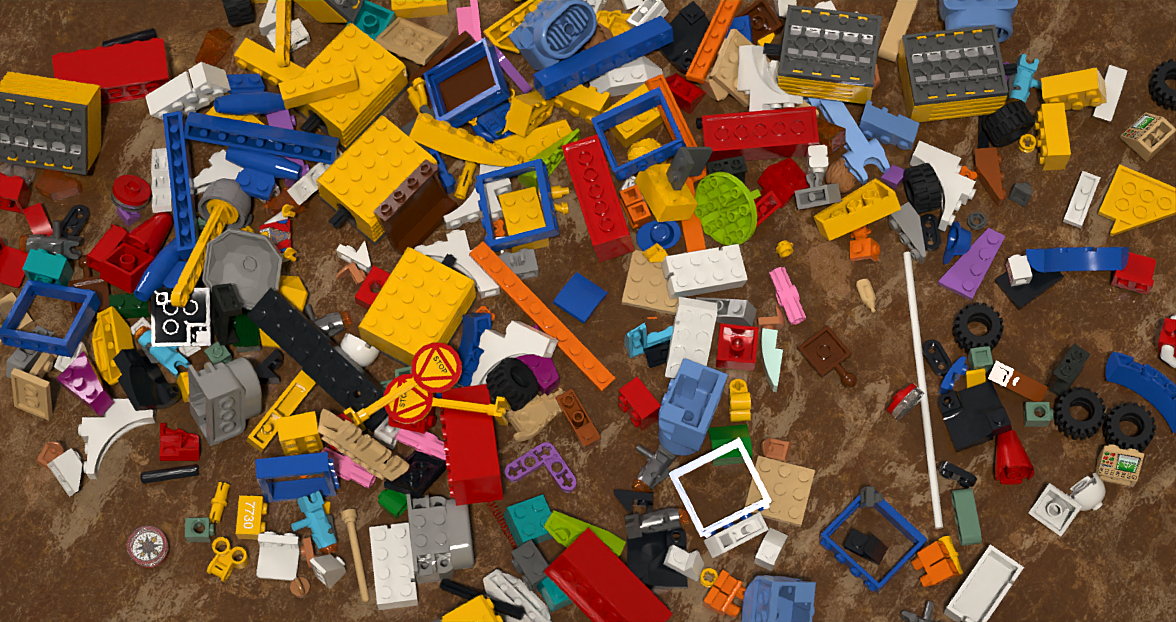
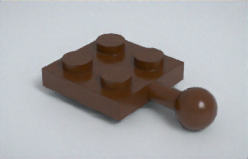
[68,255,110,318]
[797,325,857,388]

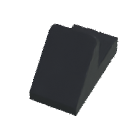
[254,349,283,384]
[614,490,654,515]
[843,529,888,566]

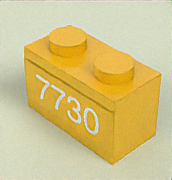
[236,495,268,540]

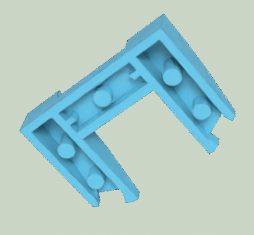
[624,323,673,358]

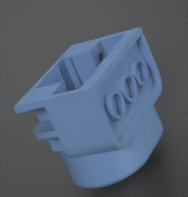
[508,0,598,70]
[938,0,1018,43]
[658,358,728,456]
[741,575,816,622]

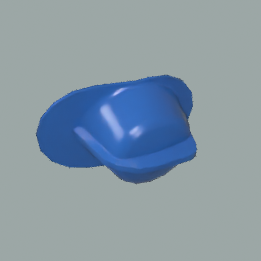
[636,220,681,251]
[943,221,972,264]

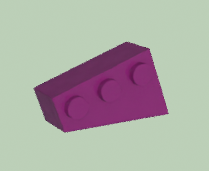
[515,324,560,395]
[56,351,114,417]

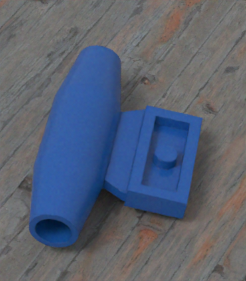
[214,74,286,115]
[225,146,302,201]
[134,237,204,302]

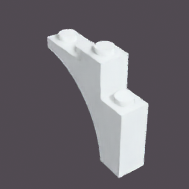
[737,45,803,112]
[909,141,976,231]
[192,149,281,205]
[443,164,512,230]
[414,230,500,299]
[470,321,558,386]
[78,399,156,479]

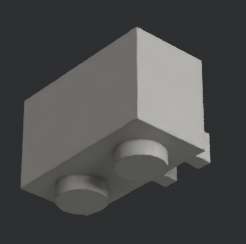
[795,172,842,210]
[498,248,539,280]

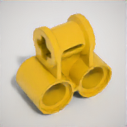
[729,379,751,422]
[207,537,249,582]

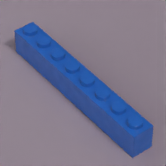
[533,16,673,100]
[163,111,199,260]
[184,112,339,164]

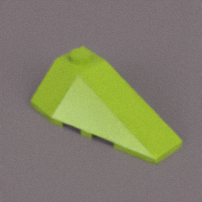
[518,128,580,192]
[543,510,626,557]

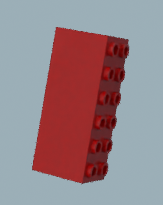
[52,38,172,105]
[701,106,819,162]
[561,134,635,263]
[439,384,503,506]
[543,527,673,622]

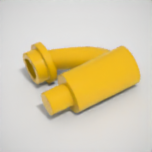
[407,77,430,114]
[538,185,569,216]

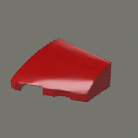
[159,423,199,461]

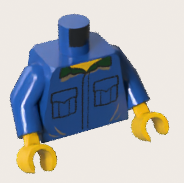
[466,88,516,143]

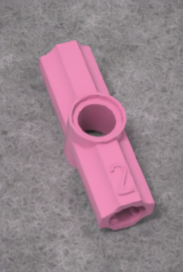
[769,267,806,325]
[397,429,449,461]
[321,447,376,489]

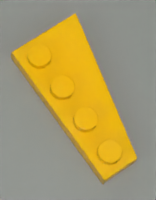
[493,118,572,163]

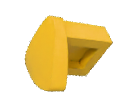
[177,371,198,403]

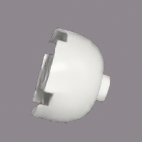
[340,333,380,367]
[1066,473,1106,511]

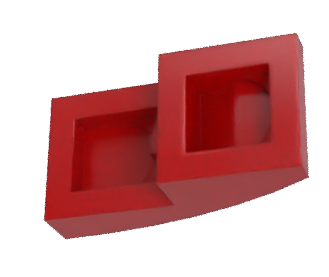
[23,202,53,236]

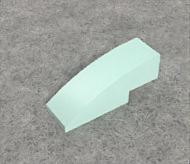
[761,328,783,392]

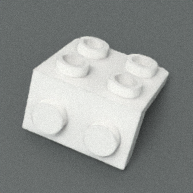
[257,531,301,581]

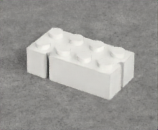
[145,62,231,120]
[661,244,748,300]
[665,297,718,378]
[369,522,418,610]
[943,545,1024,622]

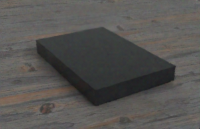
[995,264,1064,310]
[384,450,447,499]

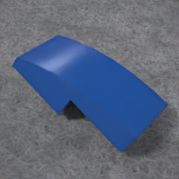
[939,356,968,394]

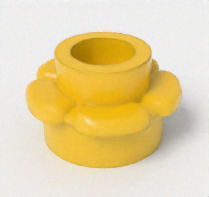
[776,240,794,257]

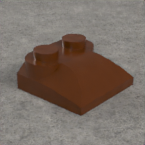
[736,0,784,46]

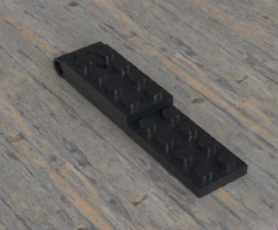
[247,287,389,432]

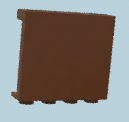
[409,30,509,129]
[373,159,458,255]

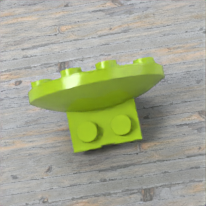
[694,172,761,246]

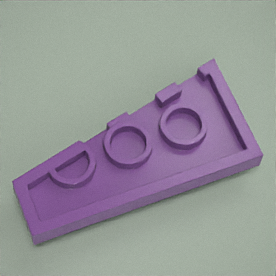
[937,228,1005,301]

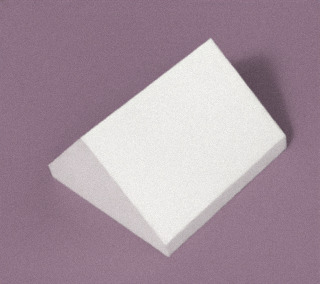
[1029,483,1082,536]

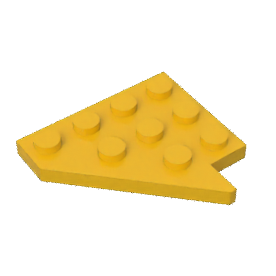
[1098,164,1176,236]

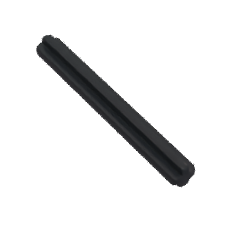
[440,579,525,620]

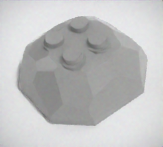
[202,228,283,310]

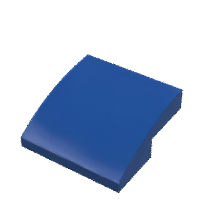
[553,272,608,324]

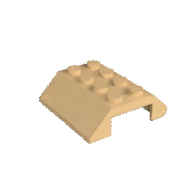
[317,408,409,481]

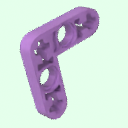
[489,40,532,94]
[505,442,576,493]

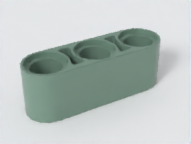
[951,488,982,546]

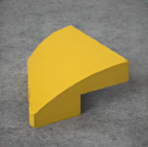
[596,10,635,37]

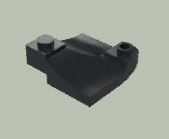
[657,1,723,74]
[151,288,211,347]
[113,349,181,411]
[938,380,1012,452]
[626,528,688,590]

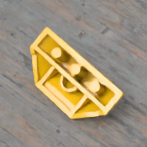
[483,0,542,54]
[259,275,308,348]
[92,306,134,385]

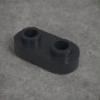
[61,205,89,238]
[920,214,941,252]
[922,339,952,376]
[938,461,977,488]

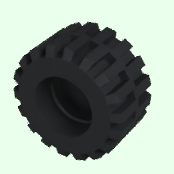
[222,0,254,27]
[1149,59,1176,111]
[983,101,1035,147]
[903,163,942,214]
[952,302,1004,353]
[486,357,539,411]
[1053,387,1106,440]
[1103,402,1156,452]

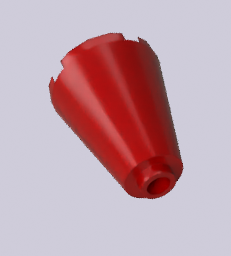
[122,212,173,257]
[995,430,1035,485]

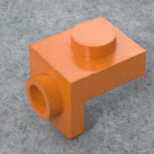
[850,238,880,262]

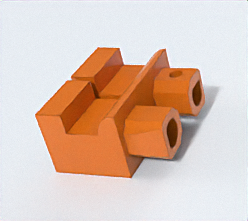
[619,184,651,230]
[911,541,960,587]
[703,570,746,618]

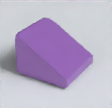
[880,165,904,189]

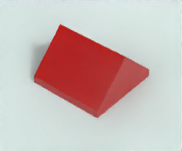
[665,73,706,114]

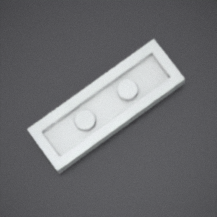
[1063,171,1100,228]

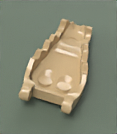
[504,388,565,442]

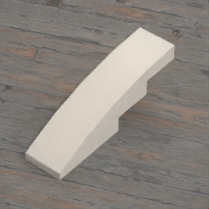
[151,148,172,213]
[287,148,343,205]

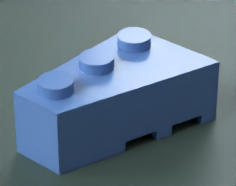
[859,100,920,150]

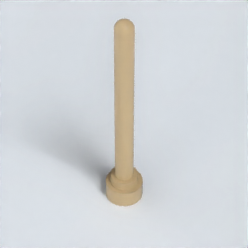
[340,509,369,602]

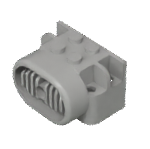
[188,357,262,446]
[406,494,475,584]

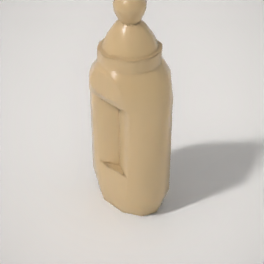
[856,279,876,313]

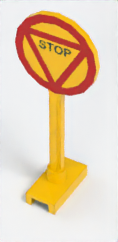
[343,343,462,432]
[383,374,511,426]

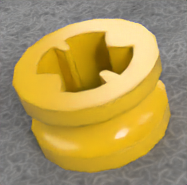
[1018,134,1036,153]
[700,568,718,588]

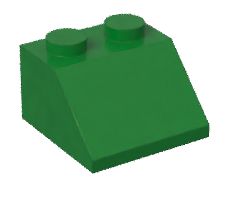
[708,424,753,466]

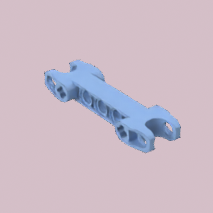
[803,96,890,185]

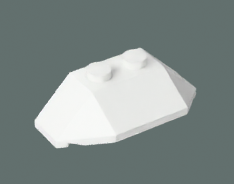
[589,55,663,97]
[483,569,552,622]

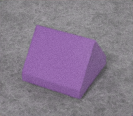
[117,204,141,227]

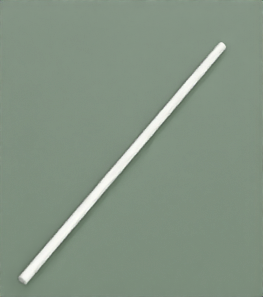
[903,252,943,529]

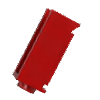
[86,224,128,272]

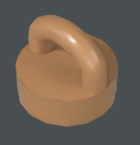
[290,577,310,598]

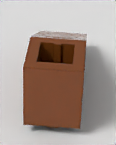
[972,147,1006,207]
[987,361,1048,402]
[555,388,601,453]

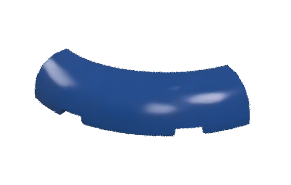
[1026,247,1129,272]
[436,312,491,398]
[1106,351,1176,433]

